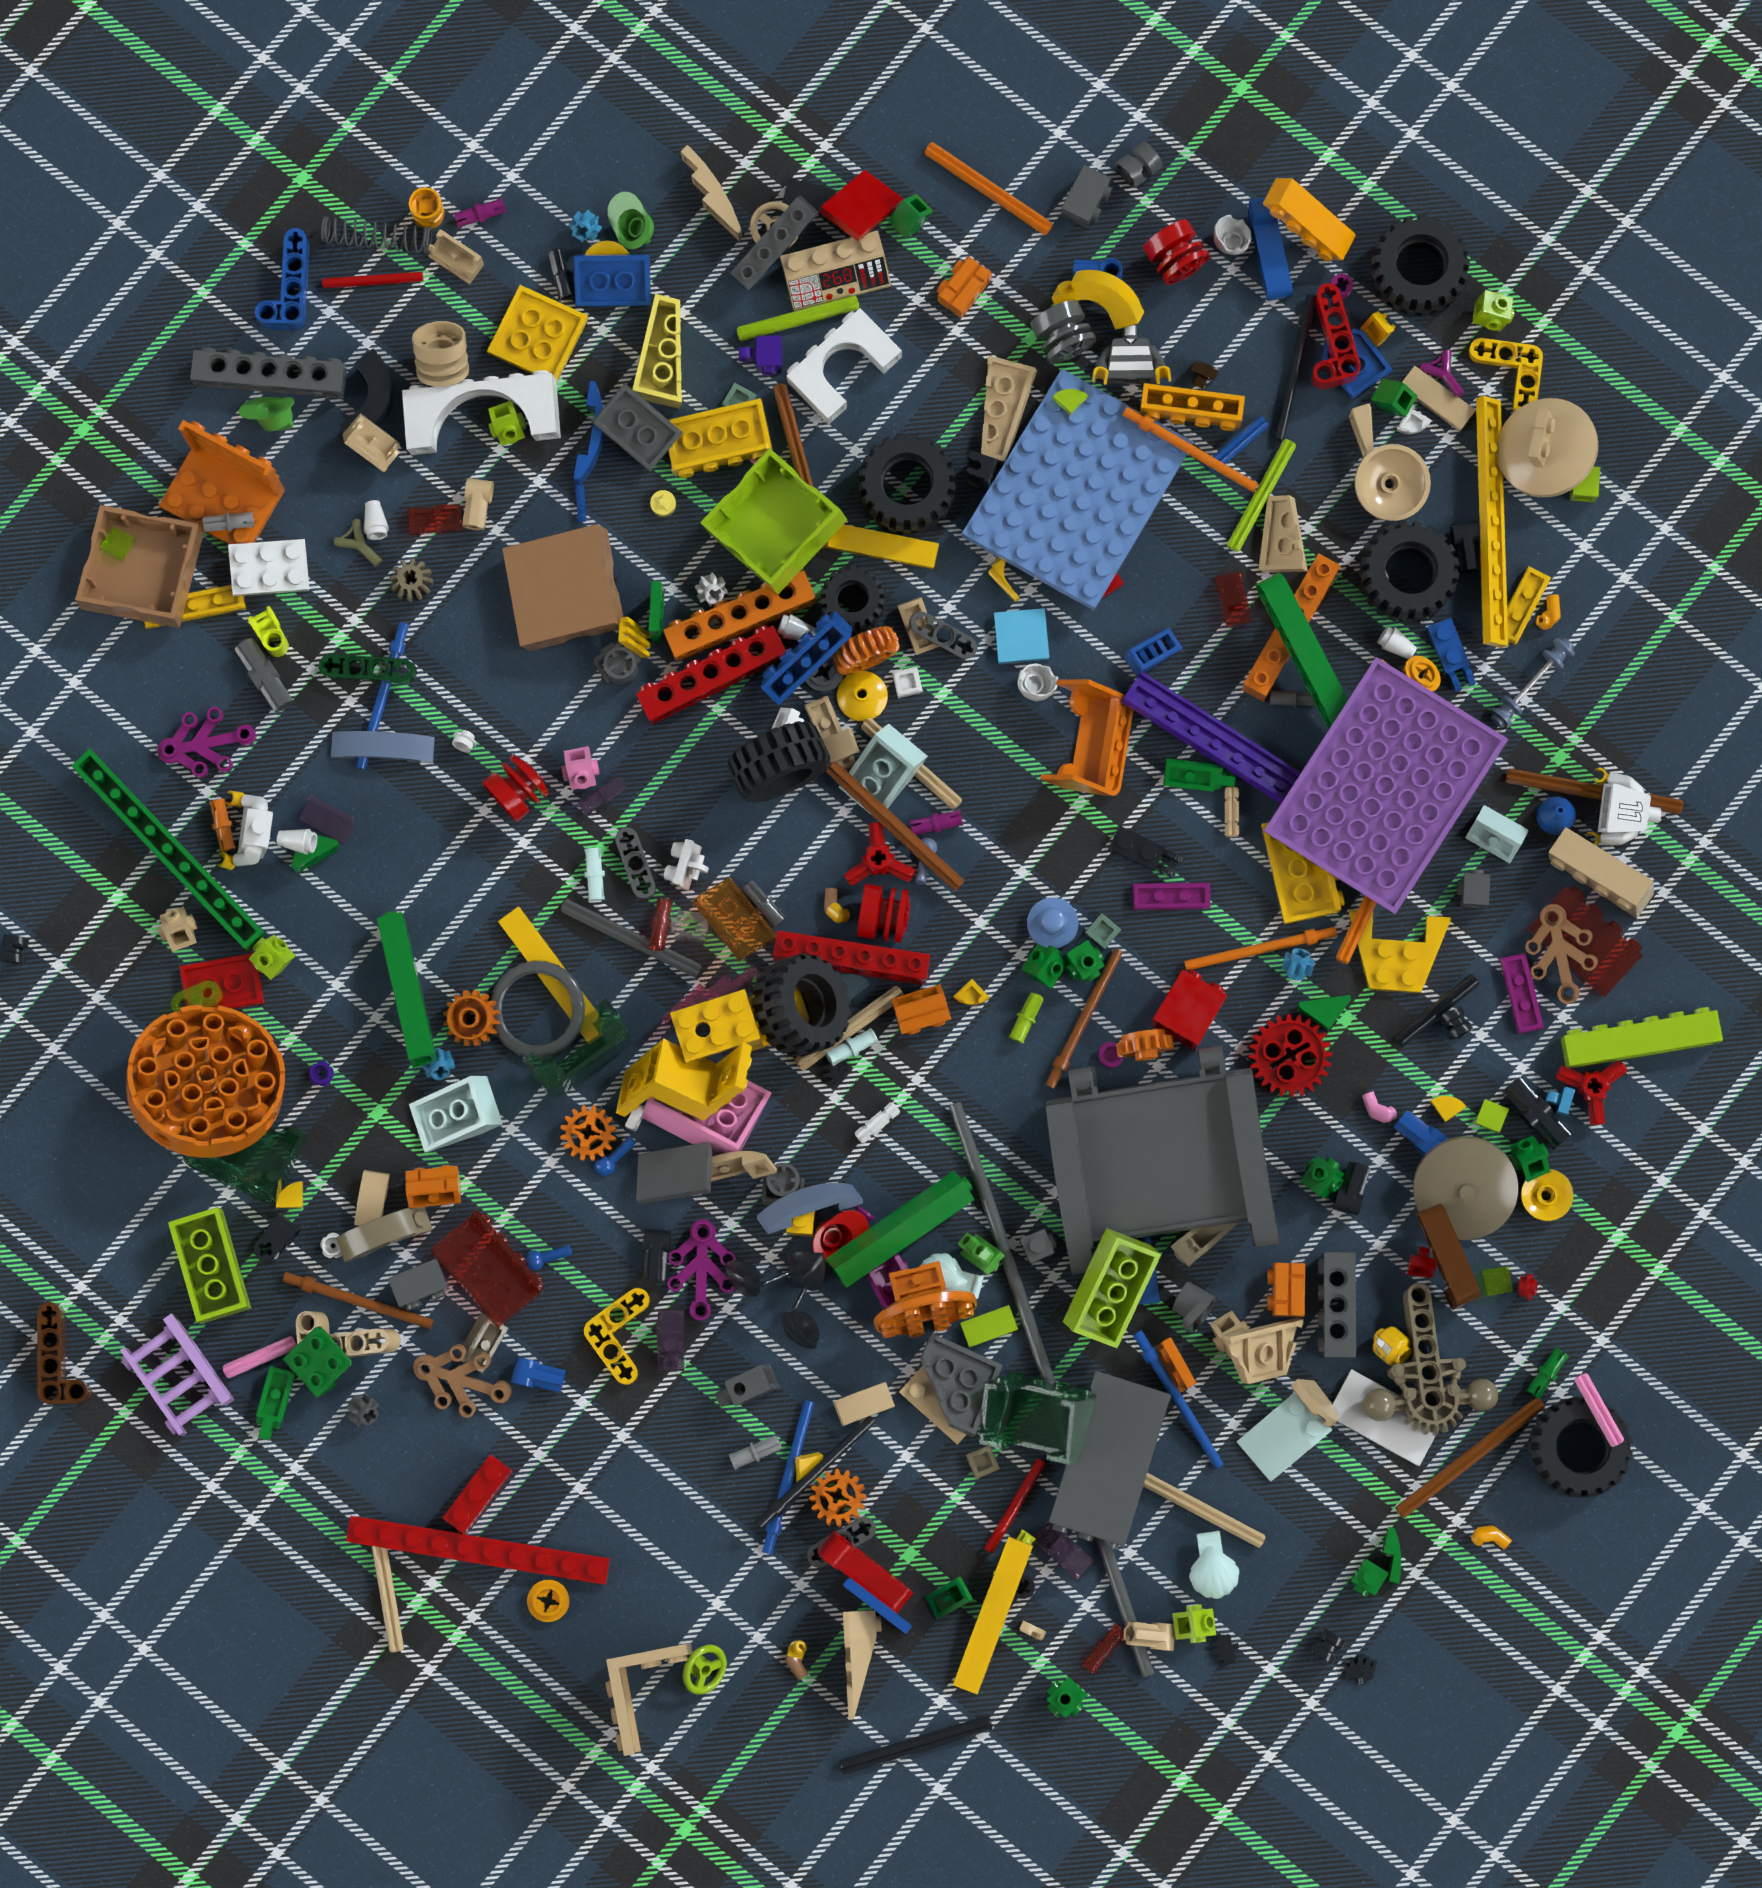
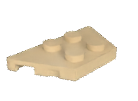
[1223,1318,1303,1384]

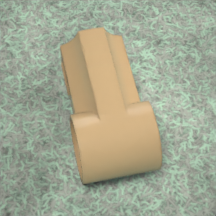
[462,478,494,531]
[1123,1622,1175,1651]

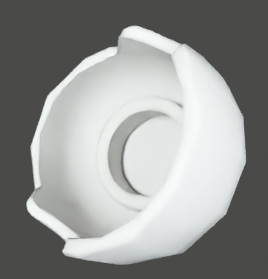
[1214,215,1252,255]
[1018,663,1058,702]

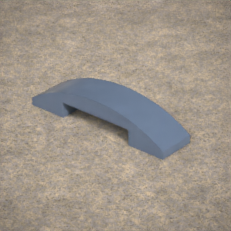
[331,731,435,763]
[757,1183,863,1234]

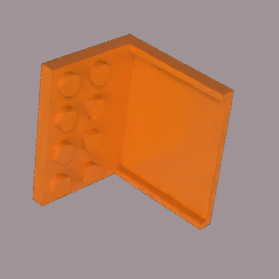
[159,420,285,545]

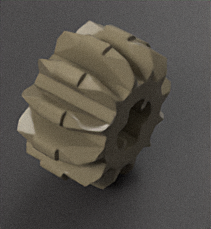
[390,558,434,602]

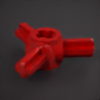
[844,822,915,886]
[1556,1060,1627,1126]

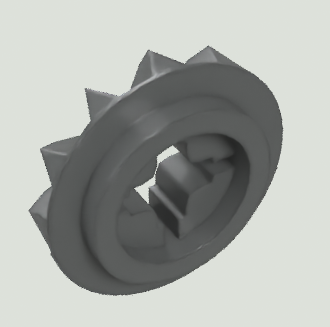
[805,656,843,693]

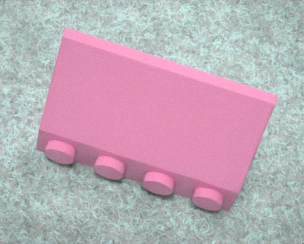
[641,1081,772,1156]

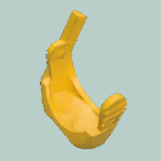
[988,557,1020,602]

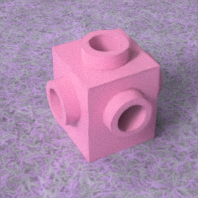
[561,746,600,790]

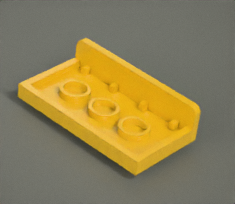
[669,398,773,478]
[1261,822,1344,925]

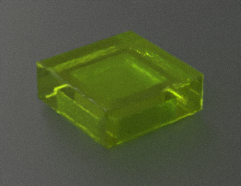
[100,526,136,561]
[1482,1266,1513,1296]

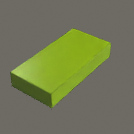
[960,1305,1018,1348]

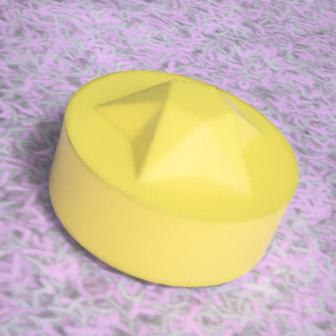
[650,490,676,517]

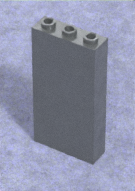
[1048,1371,1171,1550]

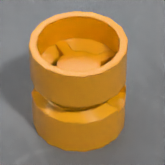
[409,187,445,229]

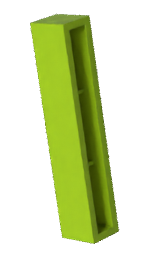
[1561,1007,1723,1068]

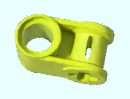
[247,605,289,657]

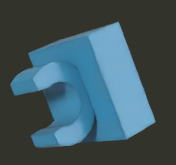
[1545,1087,1575,1117]

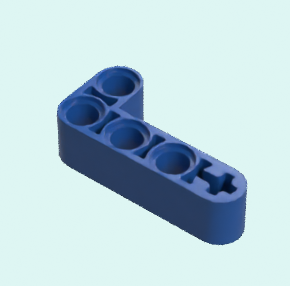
[1248,197,1293,301]
[255,228,310,330]

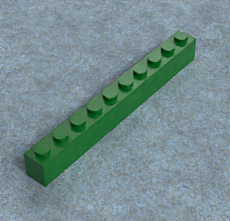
[71,749,268,953]

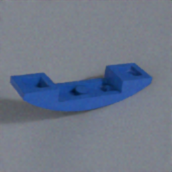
[573,381,604,485]

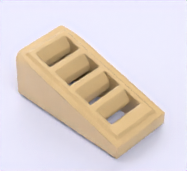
[1349,403,1374,458]

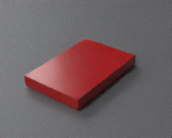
[819,170,904,242]
[179,953,265,1009]

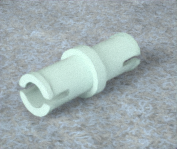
[584,848,605,901]
[825,1028,878,1066]

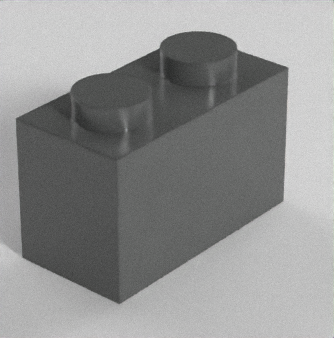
[1061,165,1113,229]
[388,1259,450,1311]

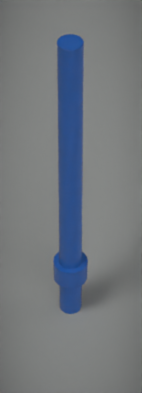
[356,622,409,770]
[1133,1330,1224,1469]
[762,1400,814,1555]

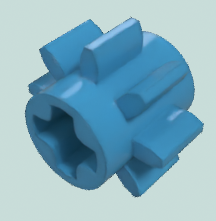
[568,210,602,243]
[1282,948,1315,981]
[422,1048,455,1081]

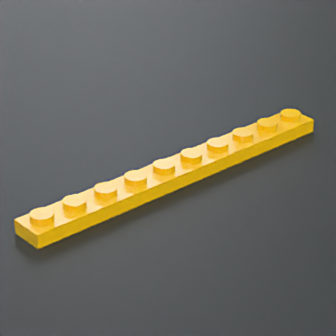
[1476,396,1508,648]

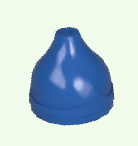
[1536,796,1576,835]

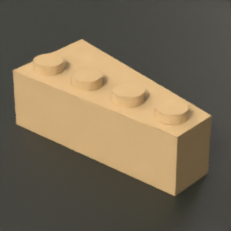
[1549,827,1654,919]

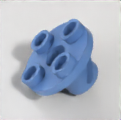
[1027,898,1078,949]

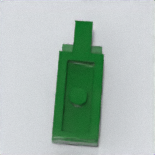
[1163,758,1236,792]
[256,1366,296,1441]

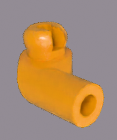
[1536,595,1561,630]
[1471,1525,1512,1550]

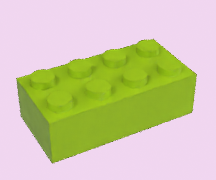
[168,1207,251,1324]
[1063,1228,1161,1348]

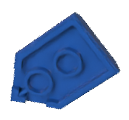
[1322,329,1393,400]

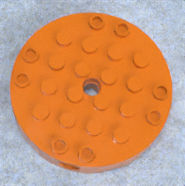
[126,1004,285,1158]

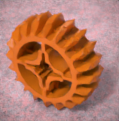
[831,626,900,675]

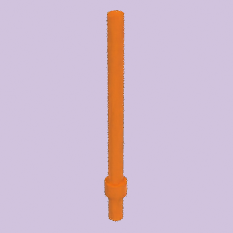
[1122,407,1258,492]
[1184,926,1337,971]

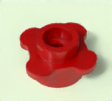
[1518,1273,1538,1301]

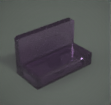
[299,794,357,845]

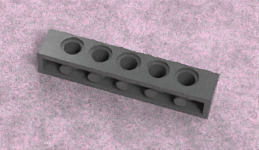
[190,347,347,399]

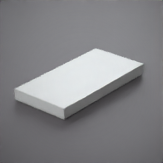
[1332,1369,1435,1467]

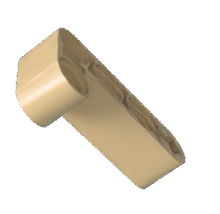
[296,1311,401,1358]

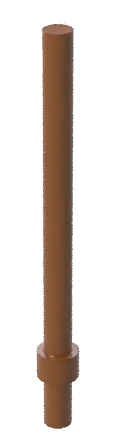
[1045,948,1123,1089]
[283,1272,434,1330]

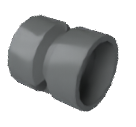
[1115,141,1163,188]

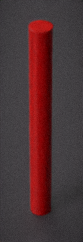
[322,271,424,289]
[984,1458,1046,1554]

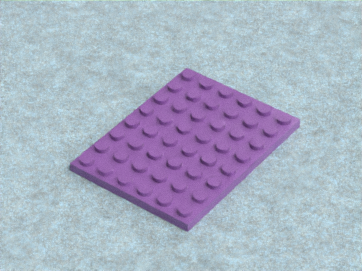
[1264,657,1508,915]

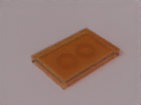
[692,877,776,962]

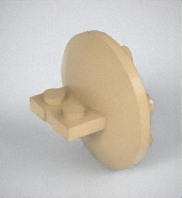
[1496,398,1598,497]

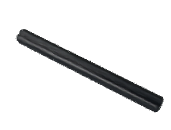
[839,1715,992,1775]

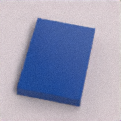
[574,254,651,307]
[843,1578,911,1634]

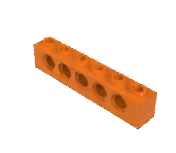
[1242,553,1341,702]
[663,570,817,663]

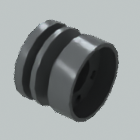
[1031,300,1096,364]

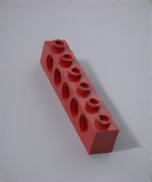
[636,626,786,725]
[773,930,930,986]

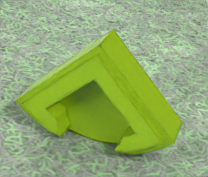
[1052,389,1088,416]

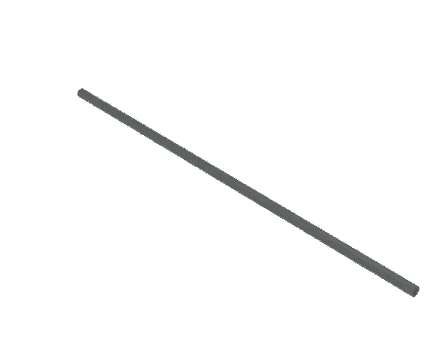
[949,1102,1155,1678]

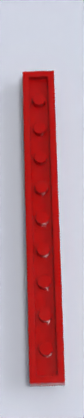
[346,1516,610,1585]

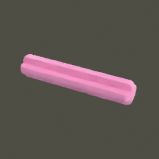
[222,1336,297,1378]
[1575,1373,1624,1447]

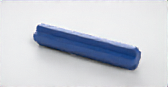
[1206,416,1268,473]

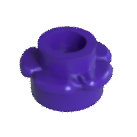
[308,1061,334,1086]

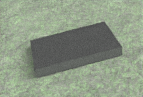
[592,383,683,471]
[636,1142,713,1204]

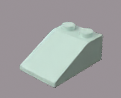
[839,724,928,813]
[409,1076,503,1153]
[1237,1392,1332,1482]

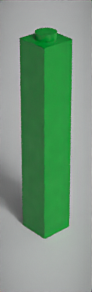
[377,911,438,1068]
[826,1171,974,1288]

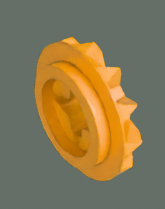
[1402,656,1441,692]
[527,1580,569,1622]

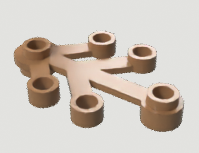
[1525,904,1598,1004]
[413,1344,512,1418]

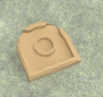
[1291,1379,1339,1427]

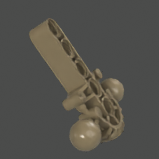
[1363,1283,1498,1436]

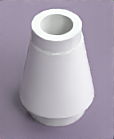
[364,500,389,540]
[777,614,815,640]
[1377,626,1417,659]
[277,829,317,854]

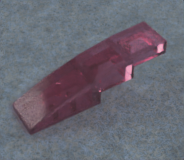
[661,964,760,1025]

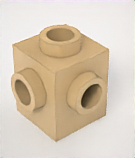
[158,907,197,952]
[1210,1311,1249,1359]

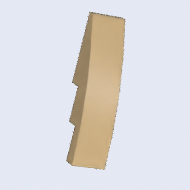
[681,145,742,241]

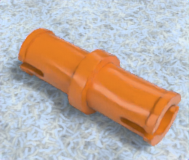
[209,799,236,852]

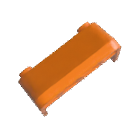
[1040,679,1133,796]

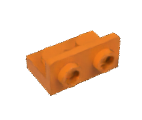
[1155,1337,1196,1393]

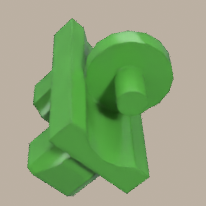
[958,1233,1005,1275]

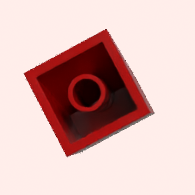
[1150,969,1227,1051]

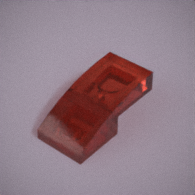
[407,504,462,535]
[1215,571,1252,627]

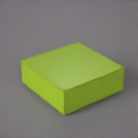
[1474,1099,1509,1134]

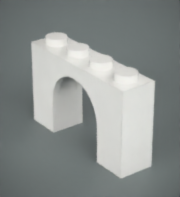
[786,308,902,425]

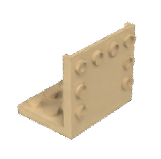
[606,1644,693,1756]

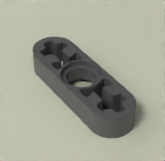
[909,611,978,659]
[615,828,656,900]
[807,1517,876,1568]

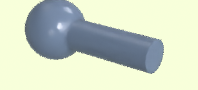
[915,837,937,885]

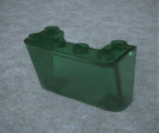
[979,1372,1097,1465]

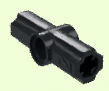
[1502,1077,1571,1150]

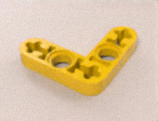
[1469,338,1543,412]
[584,1288,650,1385]

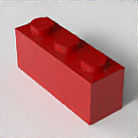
[443,1454,514,1534]

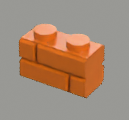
[937,256,992,318]
[891,984,951,1035]
[406,1165,461,1208]
[1267,1263,1305,1317]

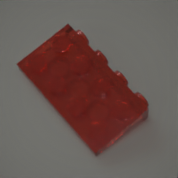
[1527,885,1644,998]
[430,1210,544,1328]

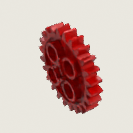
[1248,1014,1333,1098]

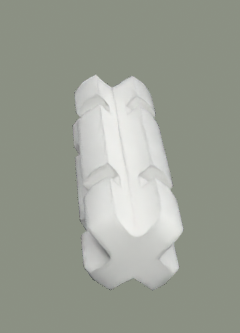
[855,1102,900,1143]

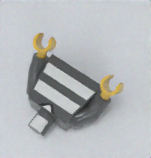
[1092,325,1171,385]

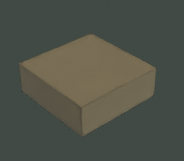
[966,1445,1000,1479]

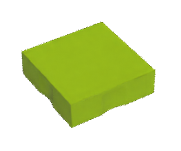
[700,448,847,594]

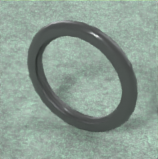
[490,961,585,1058]

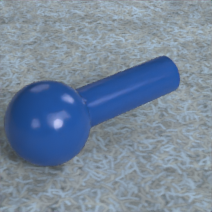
[594,1136,636,1176]
[524,1245,572,1271]

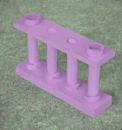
[120,1313,234,1436]

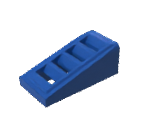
[1124,628,1183,677]

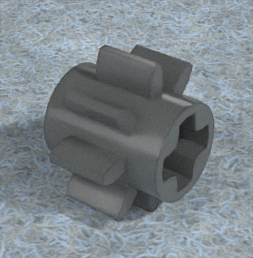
[346,1393,379,1428]

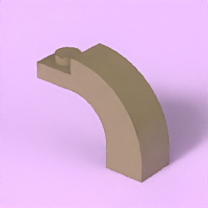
[336,1207,433,1262]
[1171,1222,1240,1267]

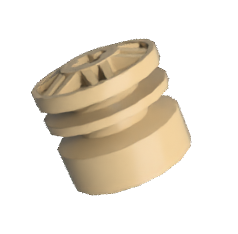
[412,321,469,387]

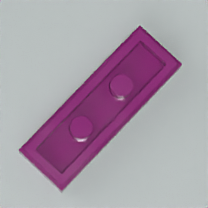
[1132,883,1211,911]
[1500,953,1544,1034]

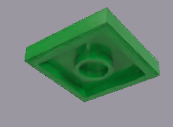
[649,581,665,642]

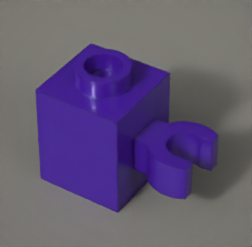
[739,336,783,376]

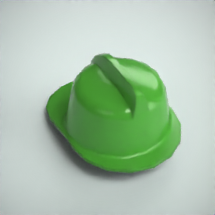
[608,192,654,249]
[238,397,294,432]

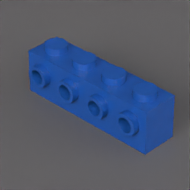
[761,610,852,705]

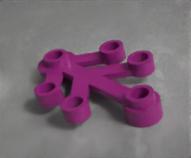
[157,707,257,778]
[667,1219,736,1321]

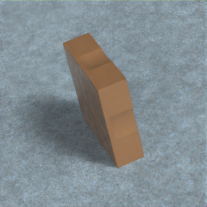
[75,505,204,628]
[502,524,623,651]

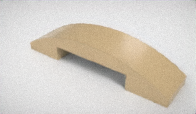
[711,1151,777,1182]

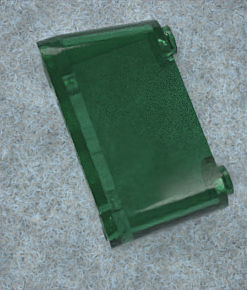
[522,998,631,1097]
[183,1127,307,1204]

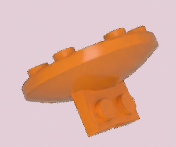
[874,1261,977,1338]

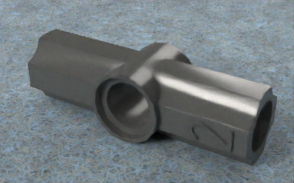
[235,637,294,713]

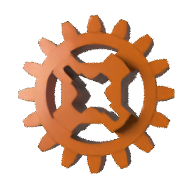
[560,1105,617,1162]
[809,1469,867,1527]

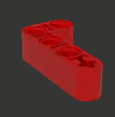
[1311,283,1361,390]
[817,1530,914,1614]

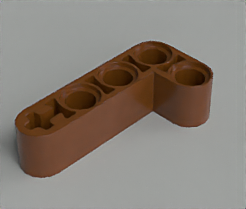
[1416,1203,1481,1310]
[37,1302,92,1405]

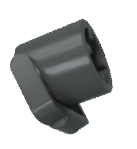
[593,641,641,686]
[762,1163,805,1205]
[1172,1282,1216,1333]

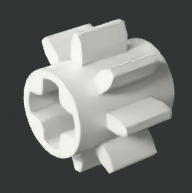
[695,573,728,606]

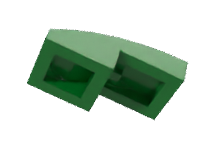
[1382,1527,1401,1584]

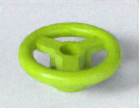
[683,1645,727,1695]

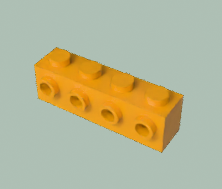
[1263,178,1356,262]
[1140,383,1245,431]

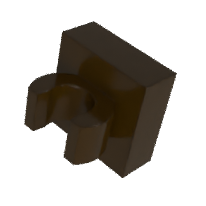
[1191,360,1220,388]

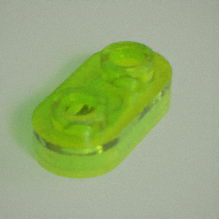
[171,981,222,1012]

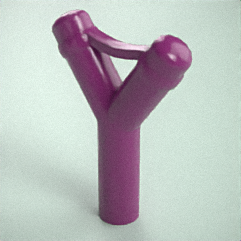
[1420,350,1464,398]

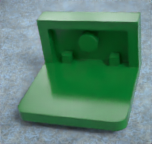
[283,1326,352,1398]

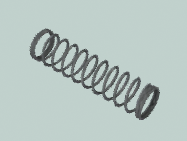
[321,216,432,254]

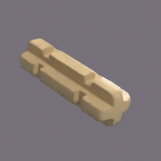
[1225,787,1239,838]

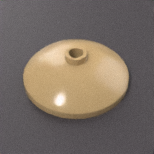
[1355,444,1431,521]

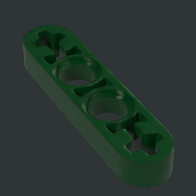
[318,654,417,684]

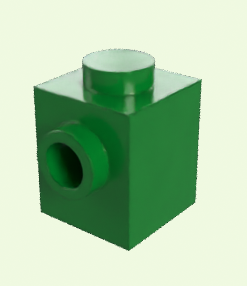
[888,194,933,238]
[1371,378,1417,417]
[1350,1559,1389,1598]

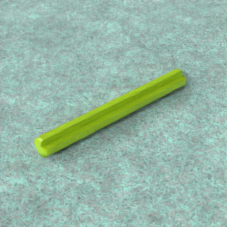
[737,295,859,341]
[1227,439,1296,552]

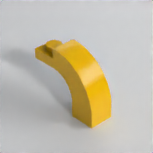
[1052,270,1144,330]

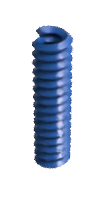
[575,484,587,523]

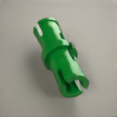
[1526,1347,1569,1399]

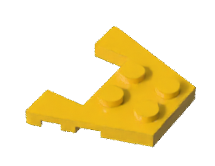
[1349,910,1450,993]

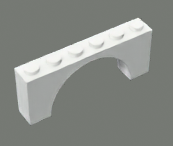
[402,370,561,455]

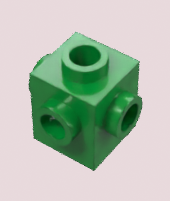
[1061,940,1105,982]
[1021,944,1068,989]
[1509,1136,1551,1182]
[1300,1156,1344,1199]
[1046,1676,1088,1718]

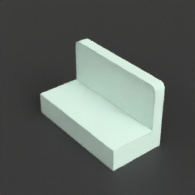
[1465,805,1528,863]

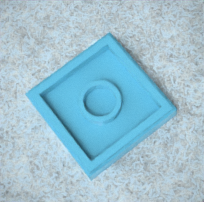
[994,608,1049,664]

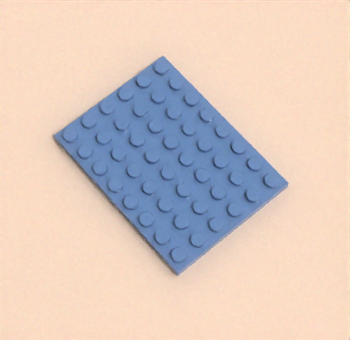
[961,369,1194,611]

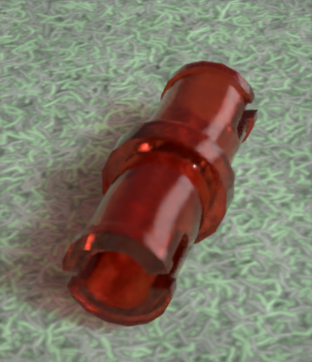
[649,898,673,951]
[1082,1623,1124,1675]

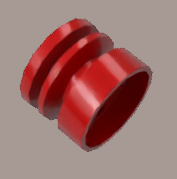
[1143,219,1210,285]
[481,754,550,823]
[857,884,911,944]

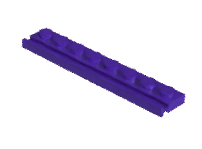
[1122,671,1301,804]

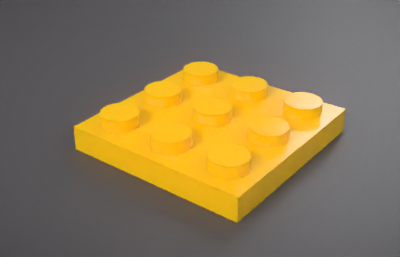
[487,285,589,384]

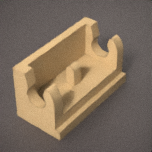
[428,229,484,285]
[343,414,400,472]

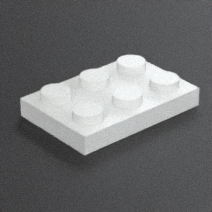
[228,539,309,596]

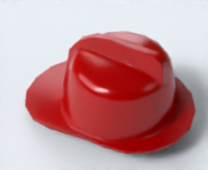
[812,1210,869,1263]

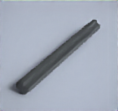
[561,899,701,977]

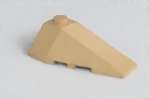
[843,1611,882,1719]

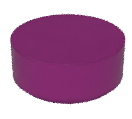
[1098,1042,1124,1068]

